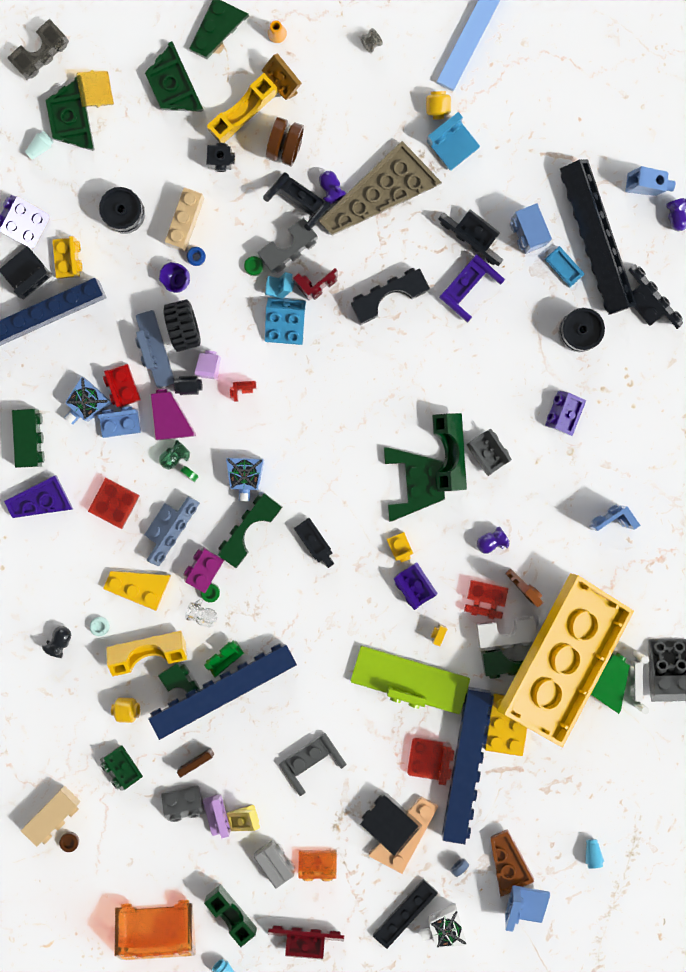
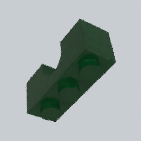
[158,662,200,693]
[204,884,257,948]

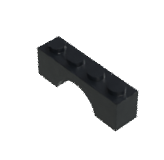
[351,268,430,325]

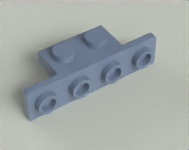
[135,310,174,388]
[144,496,200,566]

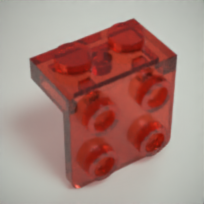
[407,737,454,785]

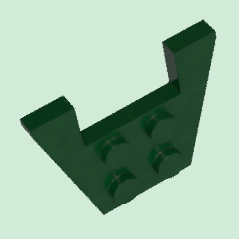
[384,447,445,522]

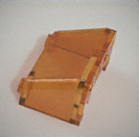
[114,900,196,960]

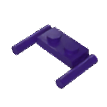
[439,254,506,323]

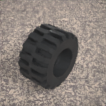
[163,299,201,352]

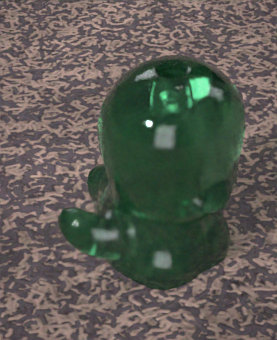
[159,440,191,470]

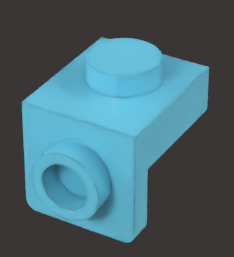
[265,272,294,299]

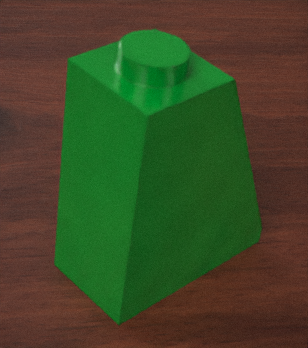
[591,652,630,714]

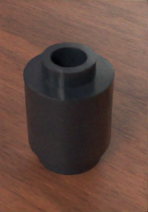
[174,376,203,396]

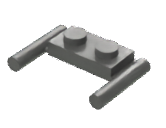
[279,733,347,796]

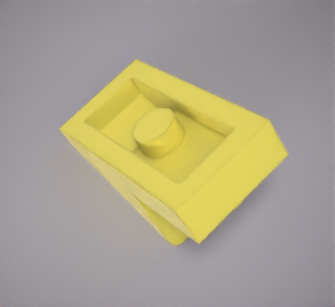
[226,805,260,831]

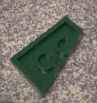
[189,0,249,59]

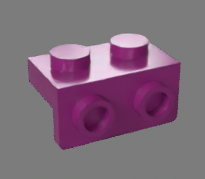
[183,546,224,593]

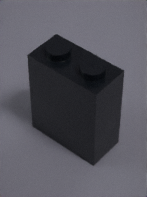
[360,794,422,856]

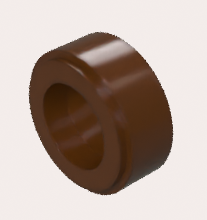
[59,832,80,852]

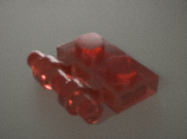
[464,580,509,620]

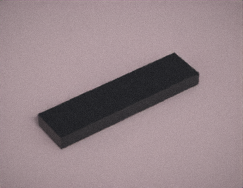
[373,879,438,949]

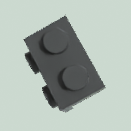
[466,428,512,476]
[161,786,205,822]

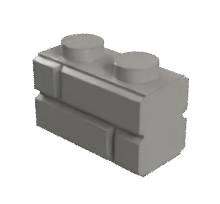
[254,840,295,889]

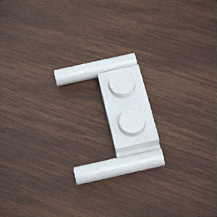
[628,651,649,715]

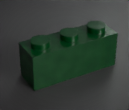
[12,409,45,468]

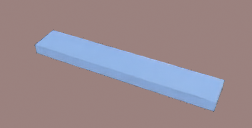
[437,0,500,92]

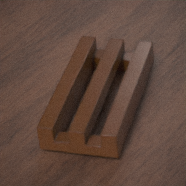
[177,748,214,778]

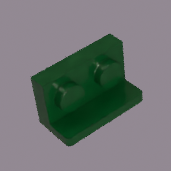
[100,745,143,791]

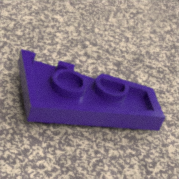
[4,475,73,518]

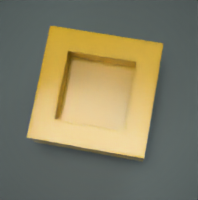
[430,624,447,646]

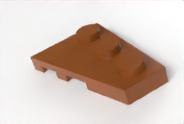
[505,569,544,608]
[491,829,535,897]

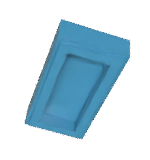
[544,246,585,288]

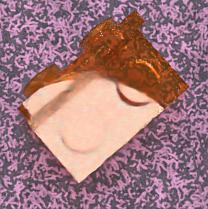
[298,850,337,881]

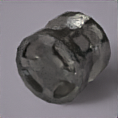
[360,28,383,53]

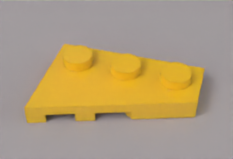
[103,571,171,611]

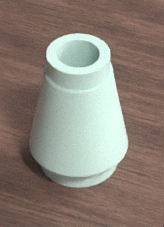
[25,131,54,160]

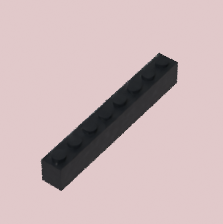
[560,159,637,315]

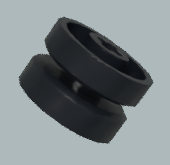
[99,187,145,234]
[558,307,605,353]

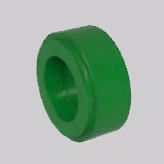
[244,256,264,276]
[180,466,199,483]
[201,583,220,603]

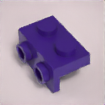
[393,562,438,610]

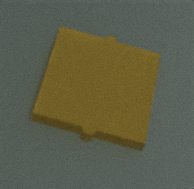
[76,70,114,108]

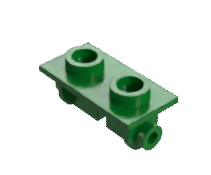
[204,640,244,678]

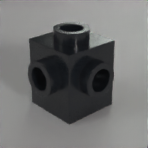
[206,143,235,172]

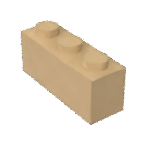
[165,187,205,252]
[21,786,81,847]

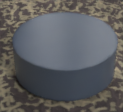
[450,858,469,877]

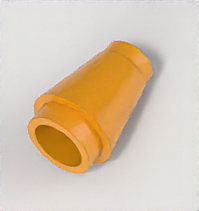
[268,20,287,43]

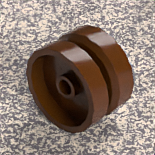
[265,117,304,167]

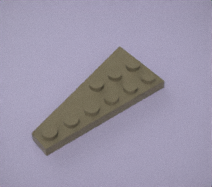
[319,141,442,236]

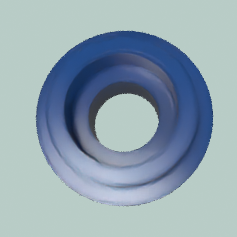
[186,247,206,266]

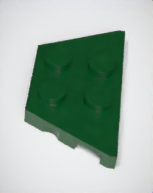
[145,41,204,112]
[45,76,95,151]

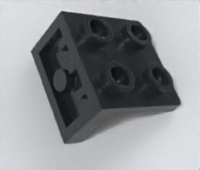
[0,246,53,300]

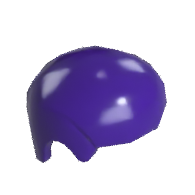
[159,262,190,293]

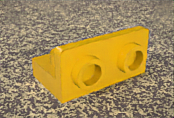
[52,236,83,279]

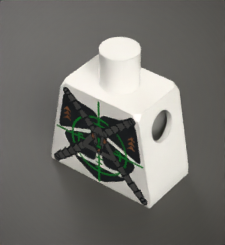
[420,904,467,948]

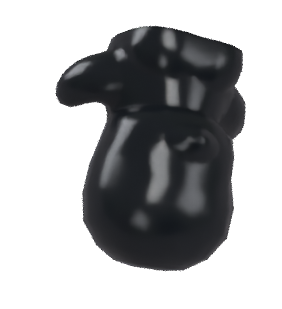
[42,626,72,658]

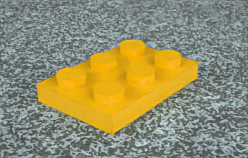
[485,693,527,757]

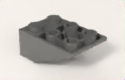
[648,639,686,702]

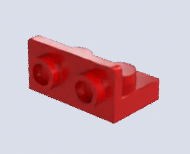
[103,364,141,408]

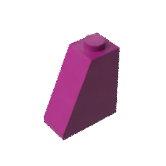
[151,389,196,440]

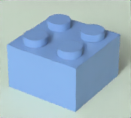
[510,203,552,254]

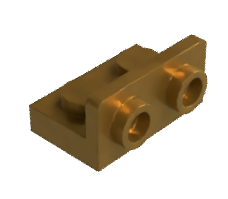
[261,53,302,100]

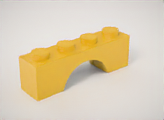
[207,73,278,143]
[106,631,187,677]

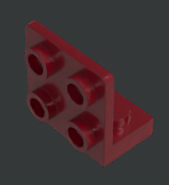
[293,268,338,300]

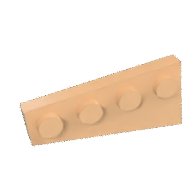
[369,796,438,874]

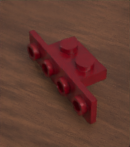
[268,926,345,960]

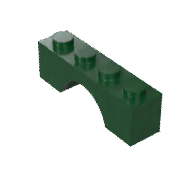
[432,413,467,492]
[218,493,283,568]
[481,648,524,679]

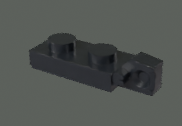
[294,517,335,568]

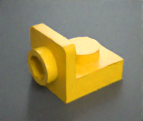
[387,532,414,563]

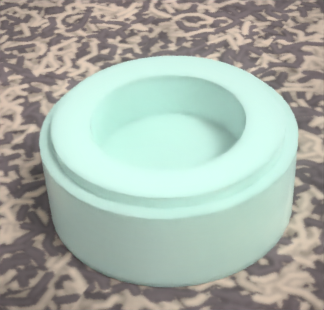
[90,617,110,636]

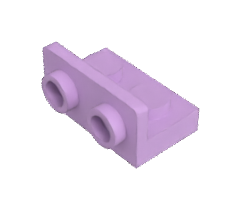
[203,794,231,839]

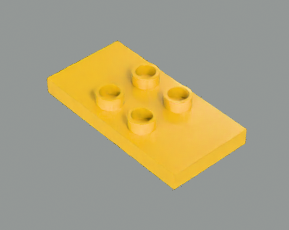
[497,573,634,748]

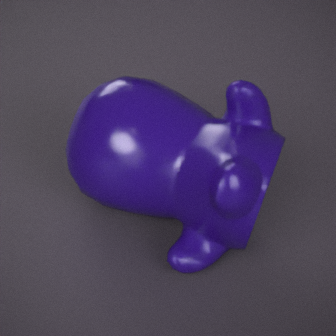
[319,171,346,204]
[666,198,686,232]
[477,526,510,554]

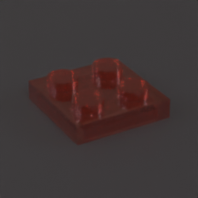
[88,478,140,529]

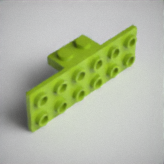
[351,646,470,714]

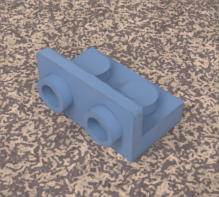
[97,406,141,438]

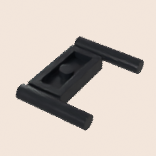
[263,172,330,231]

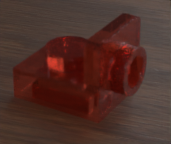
[230,381,258,402]

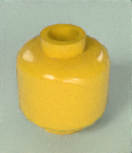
[426,91,451,120]
[111,698,140,723]

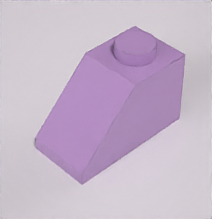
[195,350,221,380]

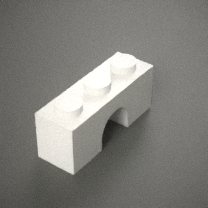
[476,616,537,651]

